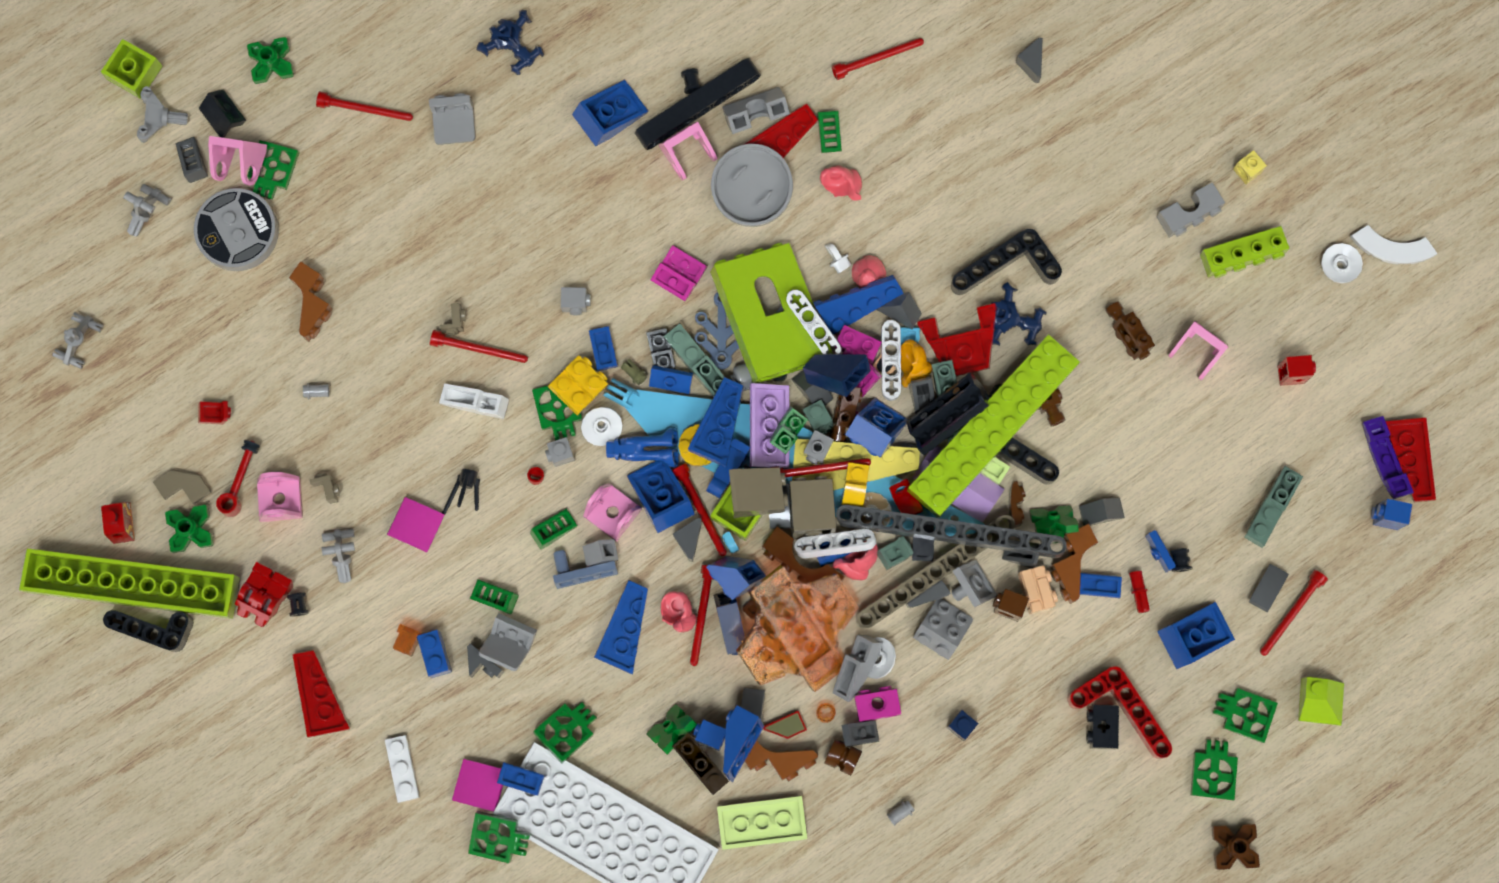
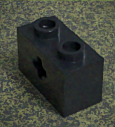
[1086,705,1119,750]

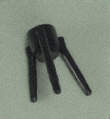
[442,469,480,515]

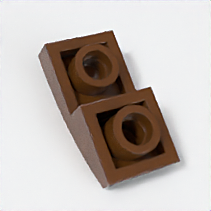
[1009,481,1026,528]

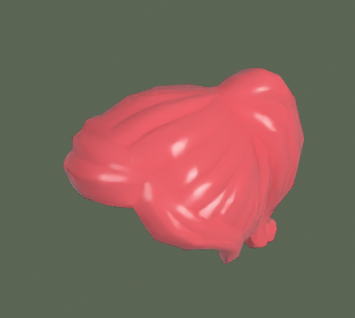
[820,165,862,201]
[852,255,886,288]
[833,540,878,581]
[660,591,697,633]

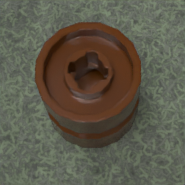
[824,738,862,776]

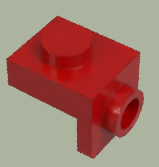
[198,401,231,425]

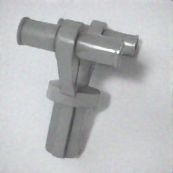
[137,86,188,143]
[123,184,171,236]
[52,312,104,369]
[322,528,355,583]

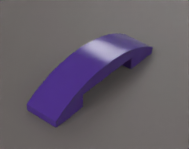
[1363,416,1414,500]

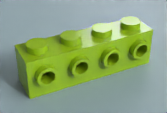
[1200,226,1290,278]

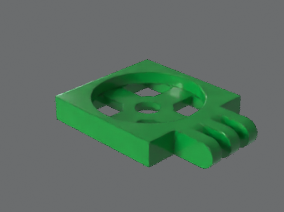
[247,140,299,200]
[532,386,582,441]
[1213,688,1278,743]
[533,702,597,764]
[1190,739,1238,801]
[468,811,530,863]

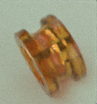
[816,703,836,723]

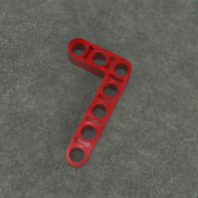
[1067,666,1172,759]

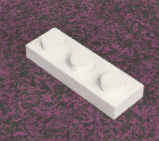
[385,735,420,803]

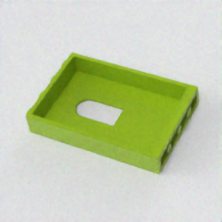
[710,243,833,384]

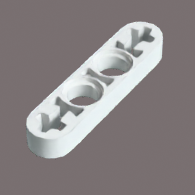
[787,290,842,355]
[881,320,901,401]
[794,529,876,559]

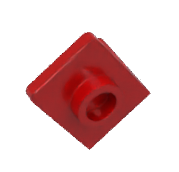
[889,479,923,515]

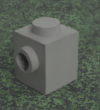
[561,287,591,315]
[803,430,834,465]
[545,437,575,467]
[583,539,618,567]

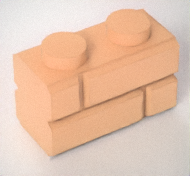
[1018,566,1058,614]

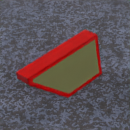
[763,711,807,739]

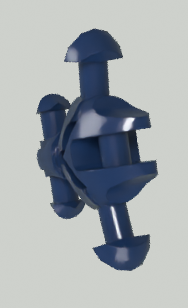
[476,10,544,75]
[990,282,1047,346]

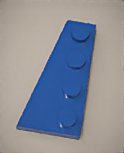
[813,275,903,335]
[688,377,743,468]
[594,580,648,675]

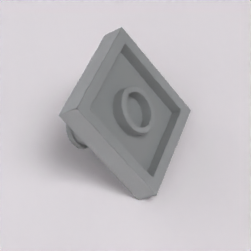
[952,560,997,607]

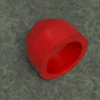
[527,467,544,485]

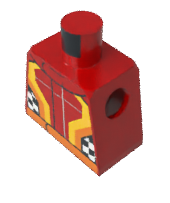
[101,502,135,544]

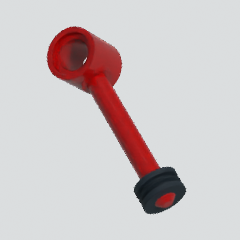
[216,440,260,517]

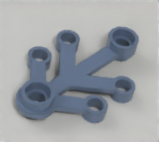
[695,292,739,370]

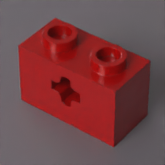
[1277,355,1316,386]

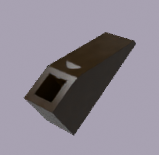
[672,732,729,795]

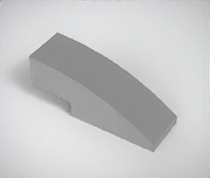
[833,635,883,702]

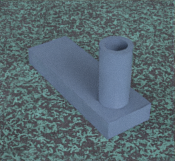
[553,550,618,589]

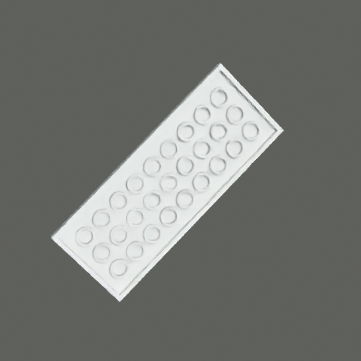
[493,742,719,883]

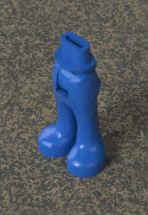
[606,428,679,467]

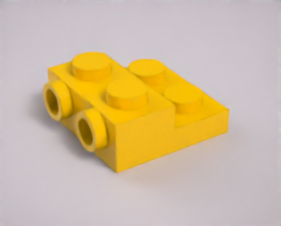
[548,355,608,416]

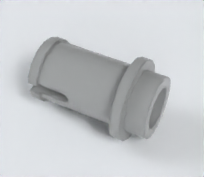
[303,383,329,400]
[887,800,915,826]

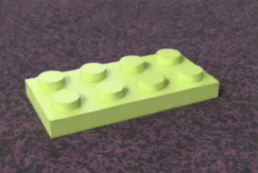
[717,796,807,850]

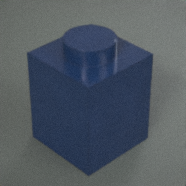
[947,710,979,741]

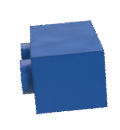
[1371,499,1412,530]
[417,630,452,678]
[693,720,726,751]

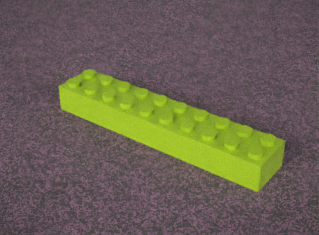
[907,334,1080,518]
[19,549,240,619]

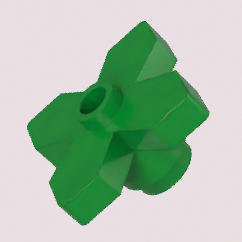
[247,37,294,84]
[165,505,213,553]
[1030,505,1079,543]
[646,704,697,755]

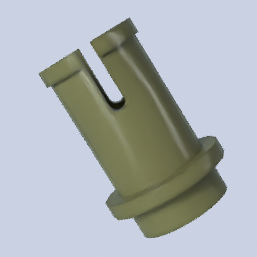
[621,359,647,385]

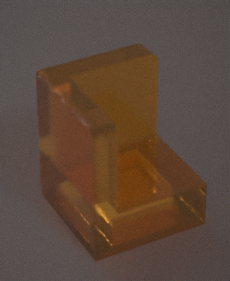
[393,624,422,657]

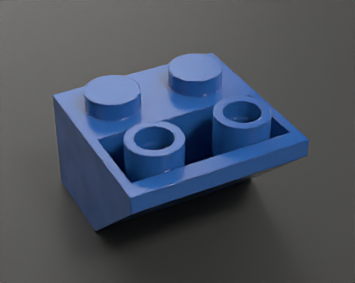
[706,556,766,600]

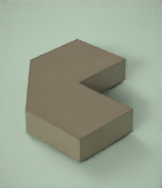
[153,470,211,505]

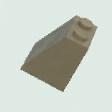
[729,468,788,518]
[789,476,836,539]

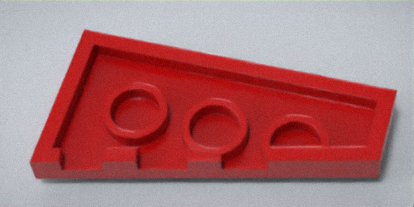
[744,104,818,158]
[1385,418,1436,503]
[292,650,350,738]

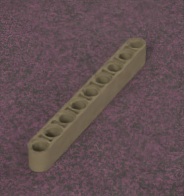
[856,515,1015,628]

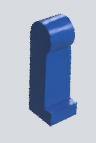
[706,438,751,499]

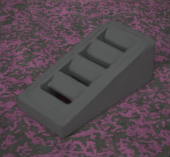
[176,137,208,183]
[905,580,951,608]

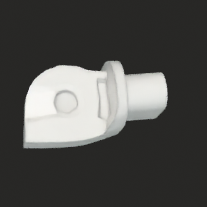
[825,243,851,274]

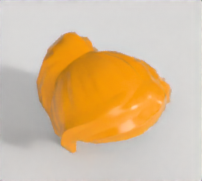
[901,339,932,388]

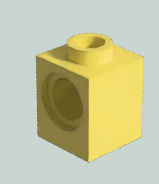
[1233,150,1267,184]

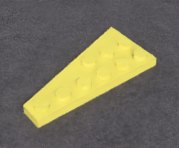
[792,439,920,491]

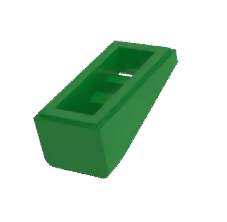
[817,111,842,153]
[530,508,578,550]
[470,579,519,615]

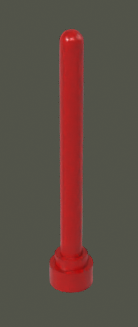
[832,38,924,80]
[316,91,413,121]
[430,330,528,363]
[770,458,871,478]
[672,463,727,556]
[690,565,714,666]
[1260,570,1328,656]

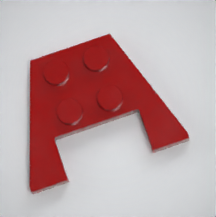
[917,303,997,377]

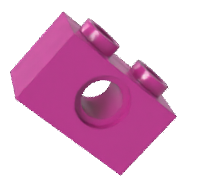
[835,325,882,365]
[854,686,901,722]

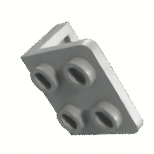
[429,93,475,145]
[913,598,973,660]
[478,613,537,671]

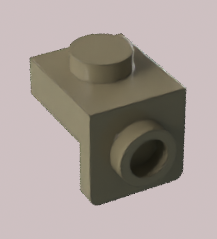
[440,303,466,336]
[310,473,340,504]

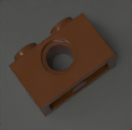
[992,589,1029,622]

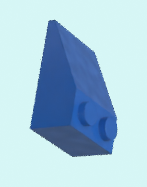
[572,80,648,147]
[845,398,909,457]
[627,461,695,533]
[1157,602,1235,669]
[723,705,764,782]

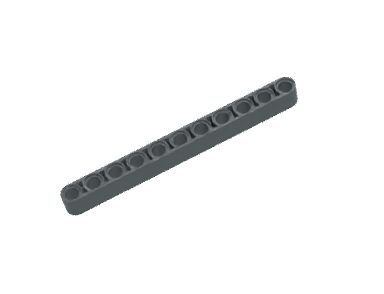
[836,505,1066,558]

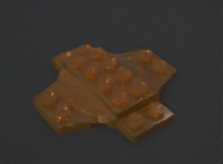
[736,565,858,692]

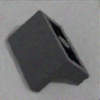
[199,89,246,138]

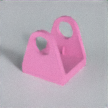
[658,122,717,180]
[208,136,267,185]
[1168,321,1228,381]
[257,472,303,522]
[583,483,642,542]

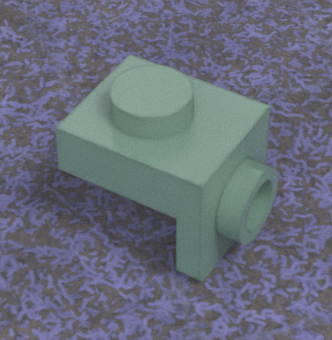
[803,400,834,435]
[877,536,914,570]

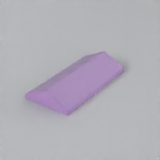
[750,383,789,469]
[912,445,1005,522]

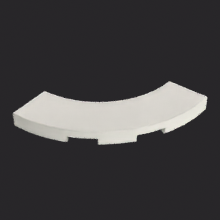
[1350,225,1437,265]

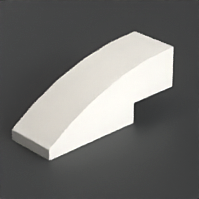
[439,384,509,419]

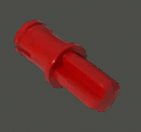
[1129,571,1150,613]

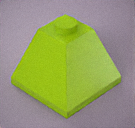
[1298,677,1344,726]

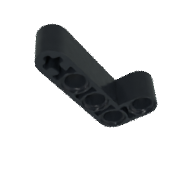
[103,610,194,652]

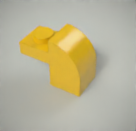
[841,463,869,507]

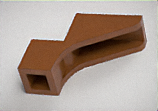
[289,261,332,342]
[1050,524,1098,604]
[745,741,818,782]

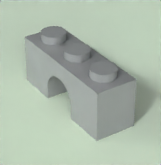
[722,87,790,134]
[1156,183,1225,238]

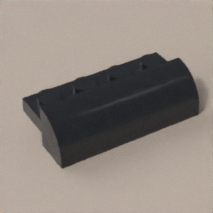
[906,372,990,455]

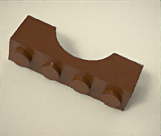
[762,527,845,599]

